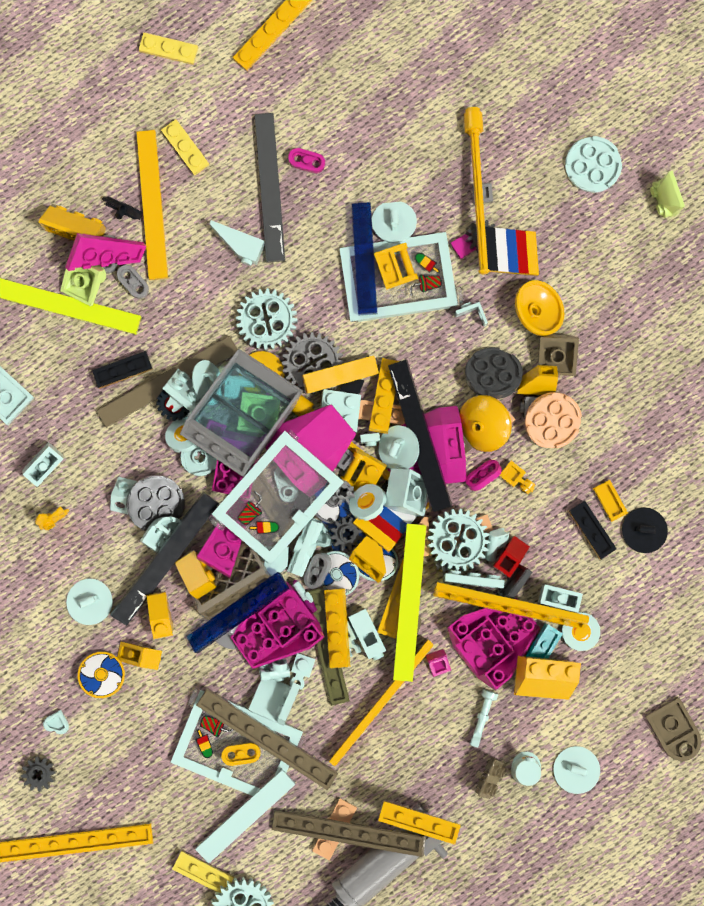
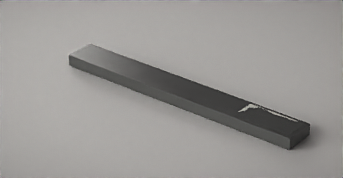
[255,113,285,263]

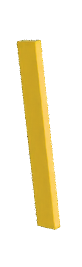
[137,130,168,280]
[433,582,589,629]
[329,639,434,766]
[0,823,153,863]

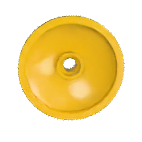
[515,280,564,336]
[459,395,512,452]

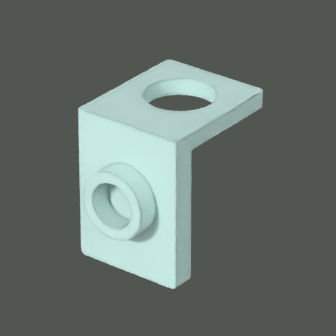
[455,302,488,327]
[110,477,137,514]

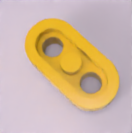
[221,742,261,766]

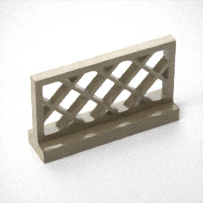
[194,542,273,620]

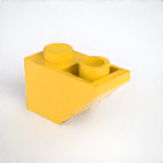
[517,365,558,395]

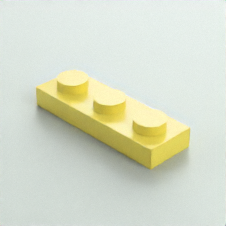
[139,32,198,65]
[161,119,209,176]
[172,851,234,893]

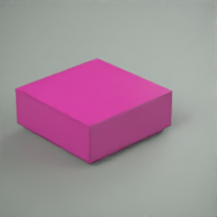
[450,234,476,260]

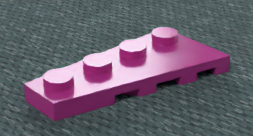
[65,233,146,271]
[197,497,248,578]

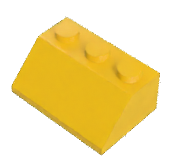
[39,205,106,241]
[514,656,581,700]

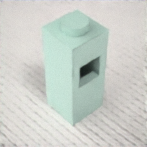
[348,609,386,661]

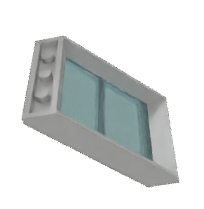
[180,349,303,477]

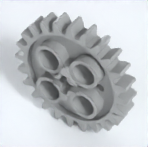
[282,332,344,395]

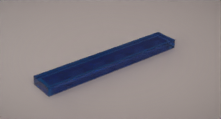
[352,202,378,316]
[187,572,289,654]

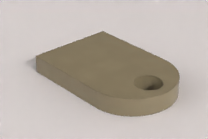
[645,697,702,761]

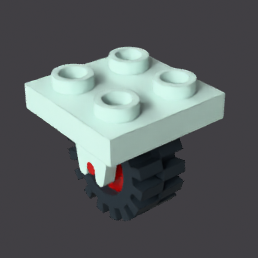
[156,369,200,421]

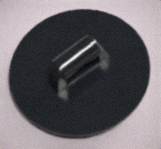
[622,508,668,553]

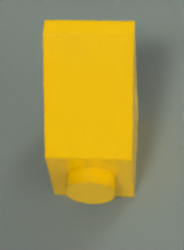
[349,536,386,583]
[147,591,174,639]
[117,641,162,670]

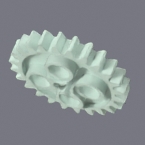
[236,288,298,351]
[426,509,490,572]
[211,877,274,906]

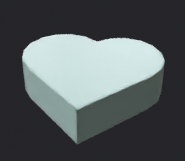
[317,523,334,547]
[43,710,69,734]

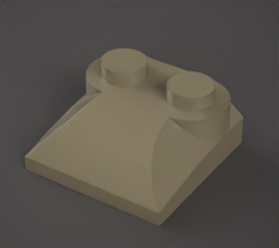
[538,334,579,376]

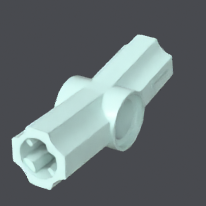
[287,518,324,577]

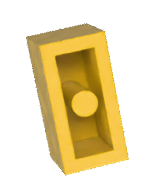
[175,551,216,599]

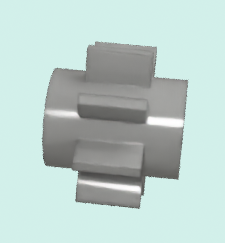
[332,481,355,506]

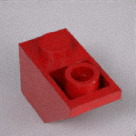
[492,536,530,578]

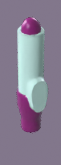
[293,580,318,614]

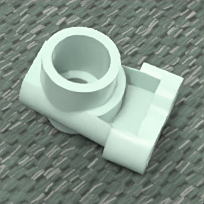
[259,658,290,681]

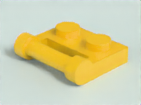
[374,243,419,290]
[341,449,387,491]

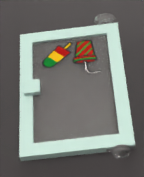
[340,232,463,322]
[208,430,344,565]
[170,687,305,796]

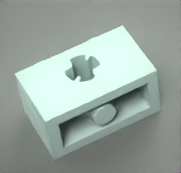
[22,442,64,487]
[538,584,583,613]

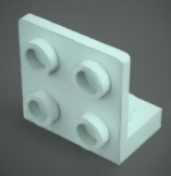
[249,679,301,726]

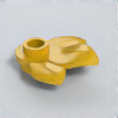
[35,506,69,530]

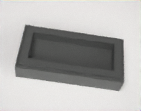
[496,564,533,599]

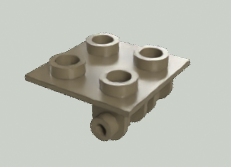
[476,757,507,799]

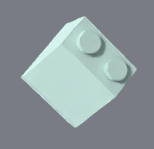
[384,469,428,517]

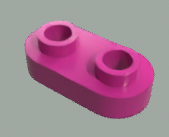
[288,148,325,174]
[466,460,502,491]

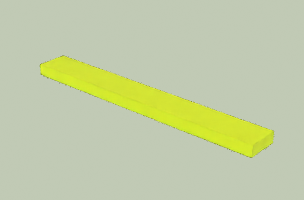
[0,278,142,335]
[393,524,426,682]

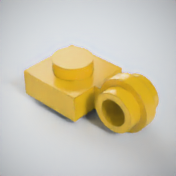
[499,461,535,494]

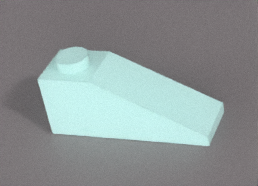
[210,220,265,266]

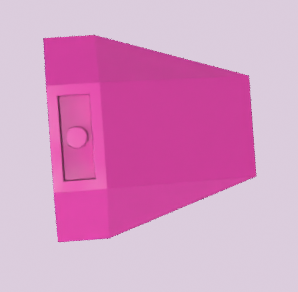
[260,404,357,497]
[387,406,466,484]
[230,575,324,669]
[447,598,540,690]

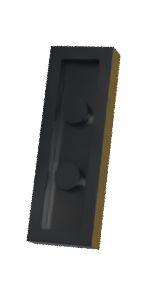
[92,351,153,389]
[568,501,617,560]

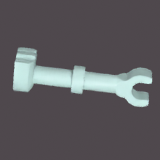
[470,689,498,748]

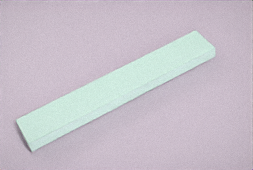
[195,769,295,864]

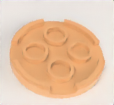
[525,392,582,448]

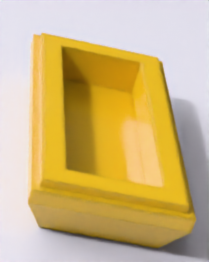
[593,480,628,522]

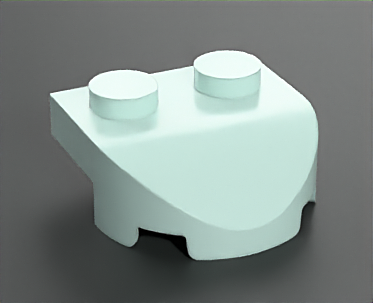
[140,517,181,553]

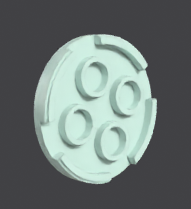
[565,136,622,193]

